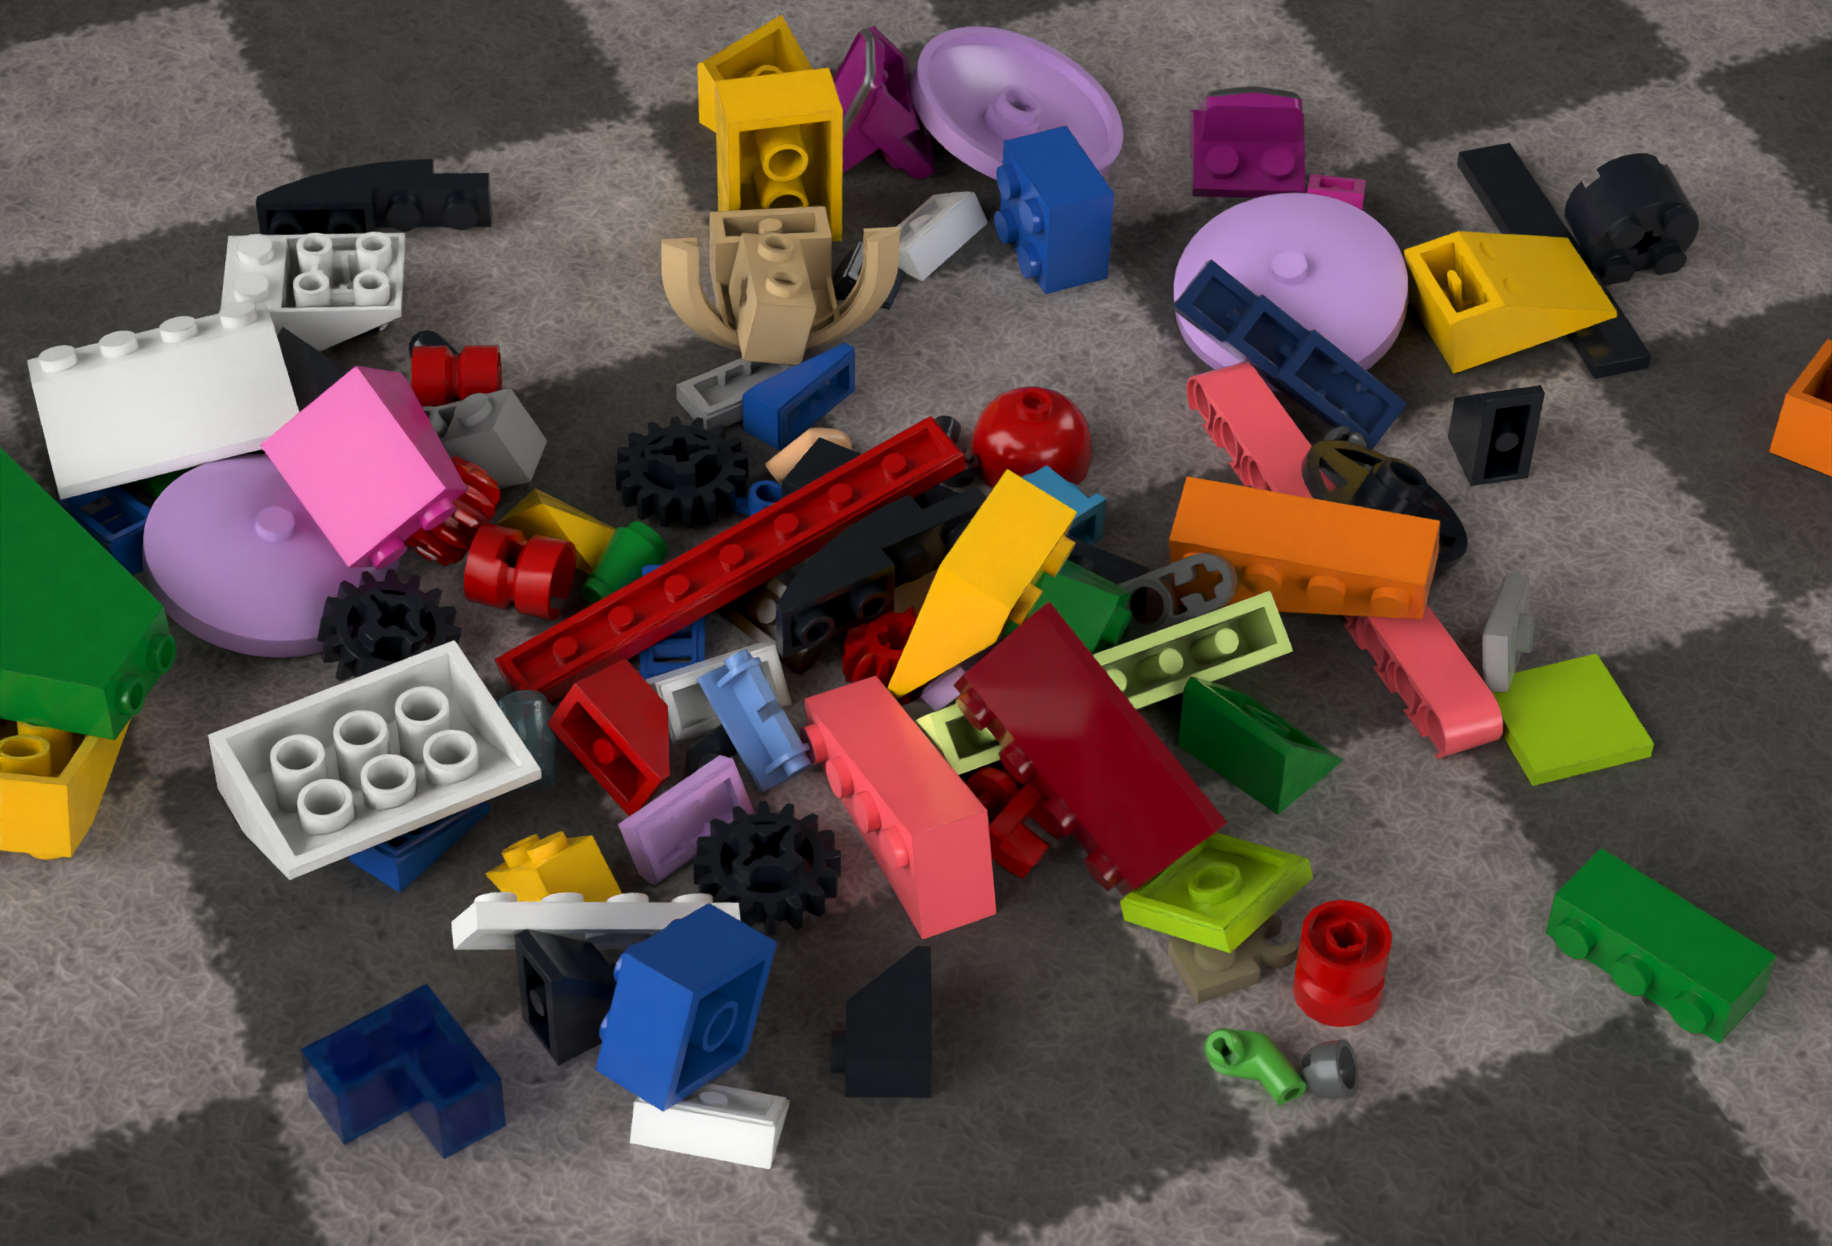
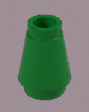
[580,521,669,603]

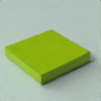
[1491,653,1654,786]
[1120,832,1313,953]

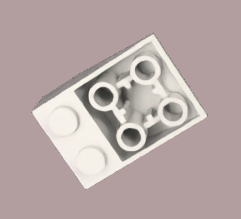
[221,232,406,351]

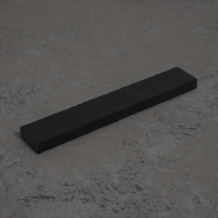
[1457,143,1651,379]

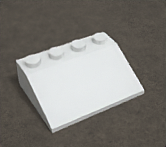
[27,302,299,500]
[208,640,542,880]

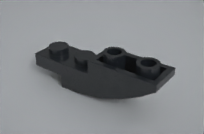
[256,159,493,235]
[776,486,987,659]

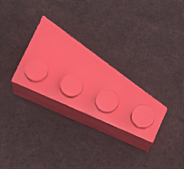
[800,676,997,940]

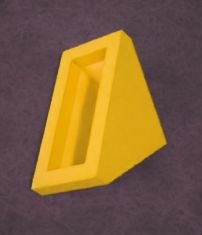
[497,488,616,574]

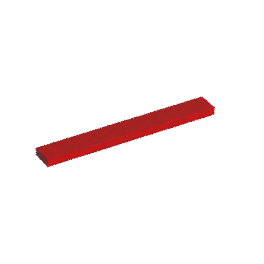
[494,416,966,715]

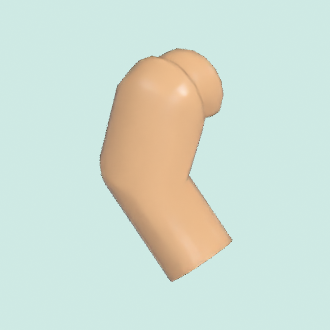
[765,428,852,486]

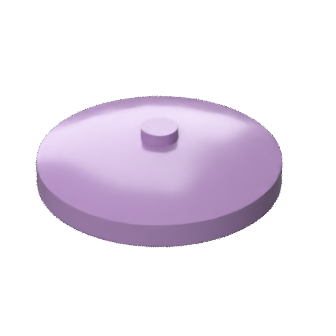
[910,26,1124,180]
[1174,193,1408,392]
[142,453,399,658]

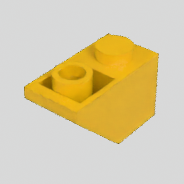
[486,831,622,902]

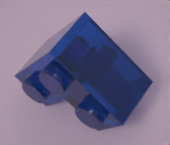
[300,983,506,1159]

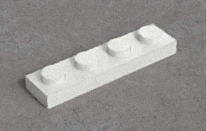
[451,892,741,950]

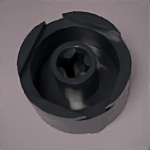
[1565,153,1699,286]

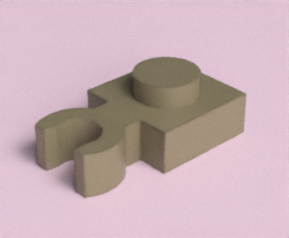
[1167,915,1298,1004]

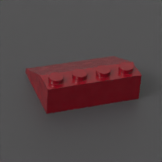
[953,601,1227,896]

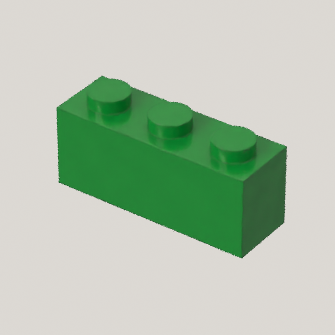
[1546,848,1776,1044]

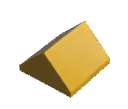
[697,14,813,133]

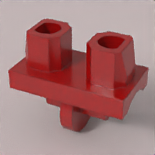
[967,767,1061,879]

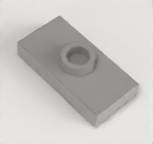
[676,358,796,430]
[1483,573,1535,692]

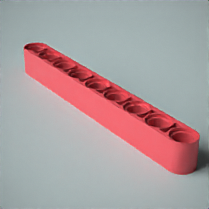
[1186,361,1503,759]

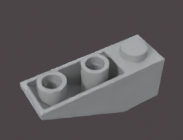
[422,388,547,489]

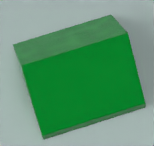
[1178,676,1343,815]

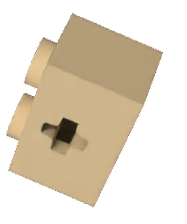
[728,232,816,365]

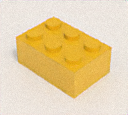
[715,68,843,242]

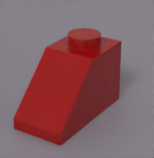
[547,659,670,816]

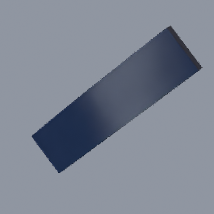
[1171,259,1407,449]

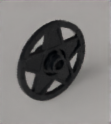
[1301,440,1468,571]

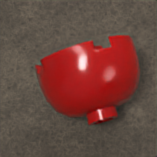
[971,387,1092,489]

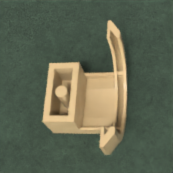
[661,206,900,352]

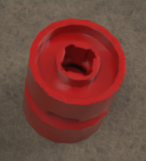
[411,345,502,407]
[464,523,577,621]
[1292,899,1393,1027]

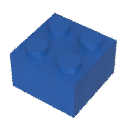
[994,126,1114,294]
[595,903,777,1112]

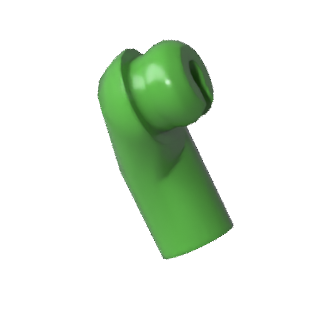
[1204,1028,1307,1106]

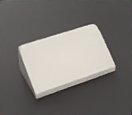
[897,191,988,281]
[645,642,792,745]
[630,1083,790,1169]

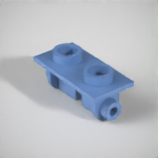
[697,649,812,793]

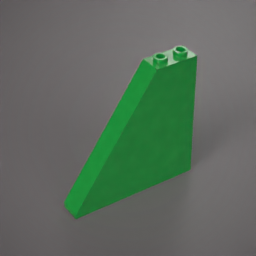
[0,447,176,740]

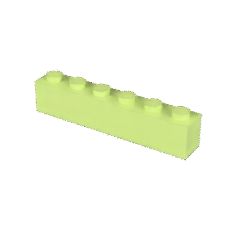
[914,591,1293,776]

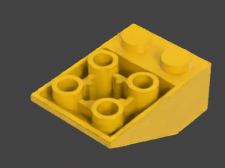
[1404,231,1617,374]

